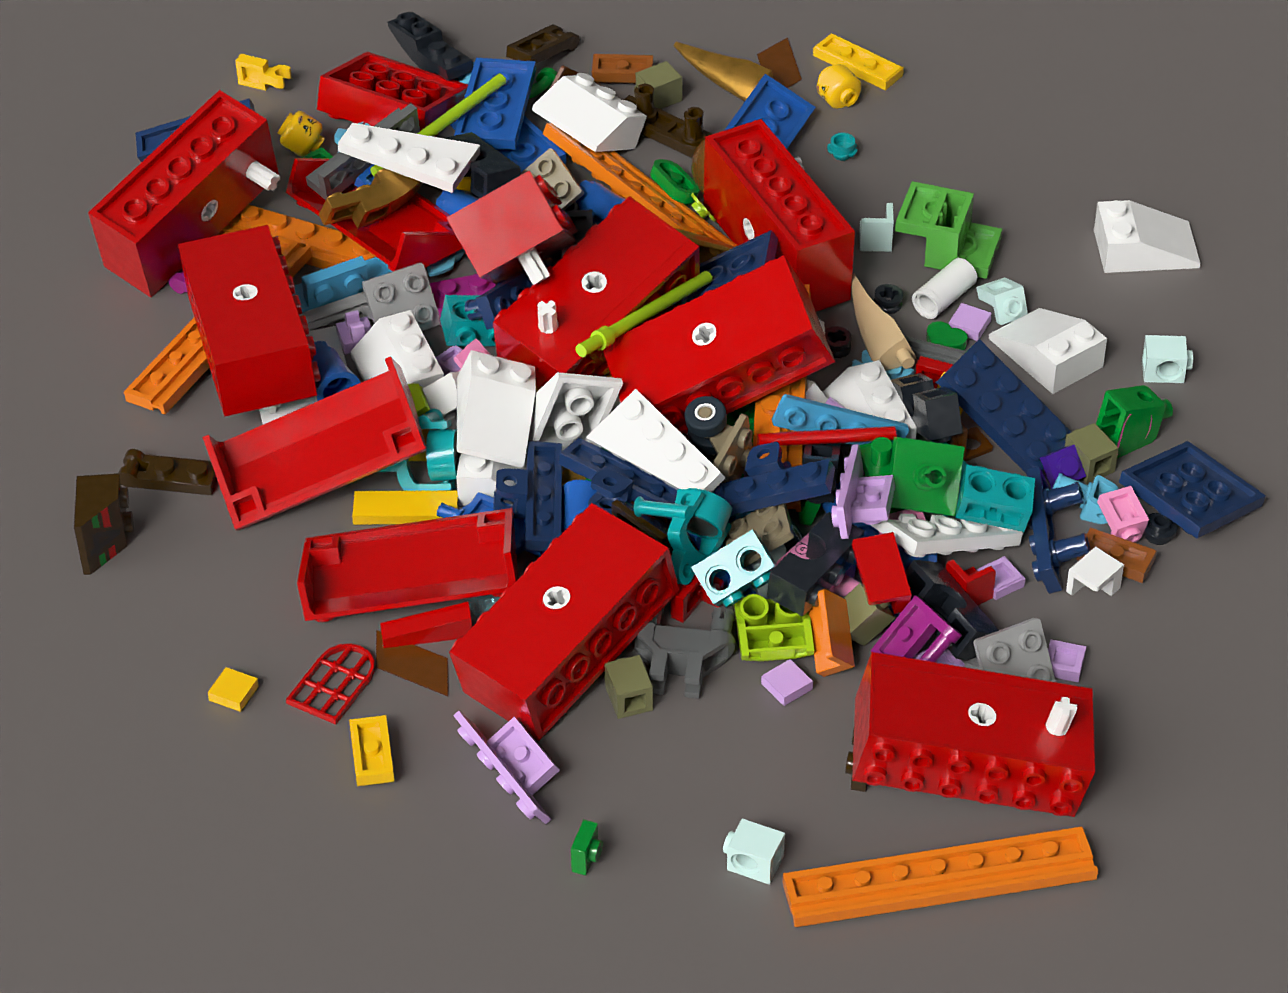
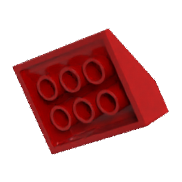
[317,52,468,137]

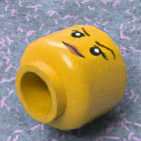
[816,64,862,109]
[277,111,325,157]

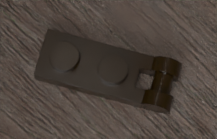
[506,24,580,64]
[119,449,217,496]

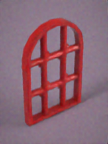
[286,643,375,725]

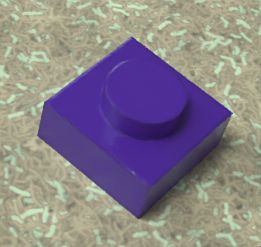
[1040,444,1086,489]

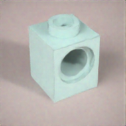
[1142,335,1193,383]
[723,819,785,885]

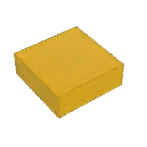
[208,667,259,712]

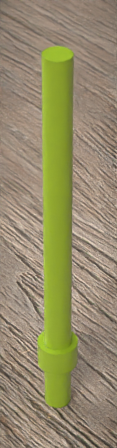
[370,73,506,177]
[576,271,712,357]

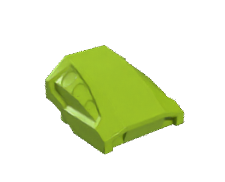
[733,594,815,661]

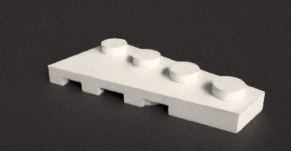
[338,123,480,193]
[586,389,726,492]
[871,513,1023,557]

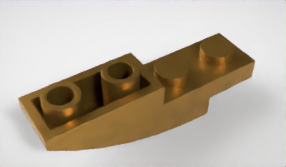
[319,168,423,228]

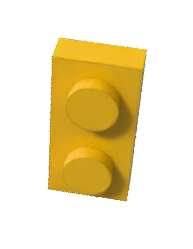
[349,715,394,786]

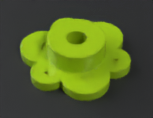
[691,193,716,222]

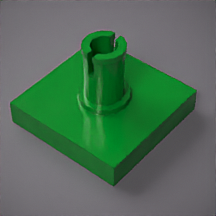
[889,437,965,516]

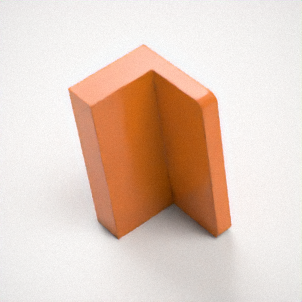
[809,589,855,677]

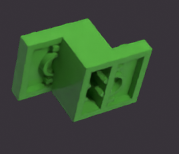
[895,181,1002,279]

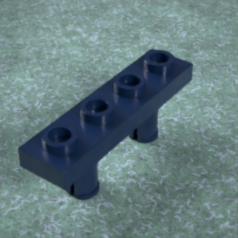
[465,257,554,330]
[1026,466,1091,594]

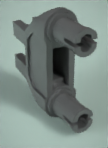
[632,607,736,699]

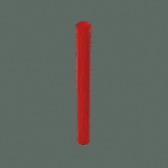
[757,426,896,446]

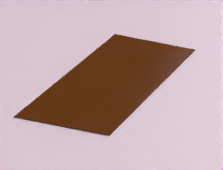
[757,38,802,88]
[376,630,448,696]

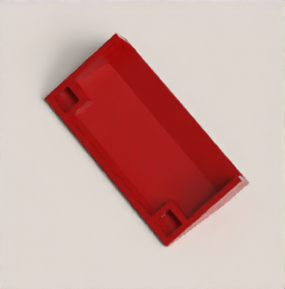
[286,158,463,271]
[202,356,427,531]
[297,508,518,622]

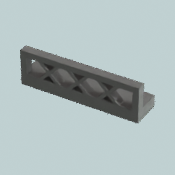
[306,103,420,200]

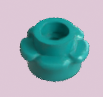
[827,133,858,161]

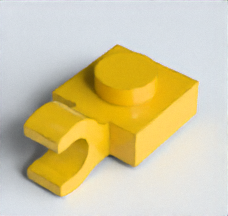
[235,54,292,91]

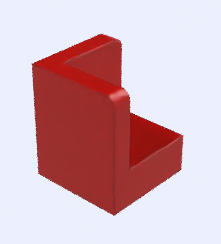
[946,559,996,605]

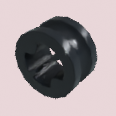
[873,284,903,314]
[825,326,852,358]

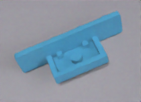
[292,256,392,313]
[772,394,909,445]

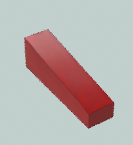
[380,602,472,648]

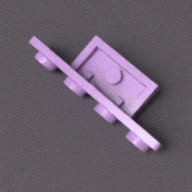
[832,444,895,539]
[453,711,560,824]

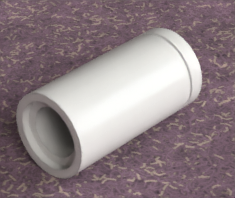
[912,258,977,319]

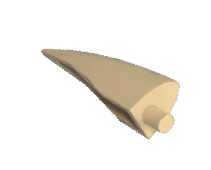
[852,274,916,370]

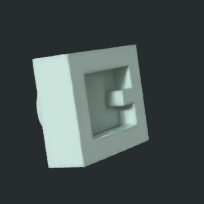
[977,277,1028,325]

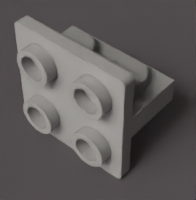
[360,263,440,331]
[964,618,1056,682]

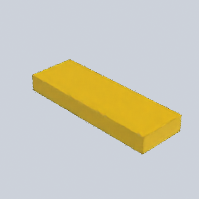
[813,33,903,91]
[352,490,458,525]

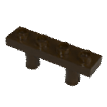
[624,84,712,164]

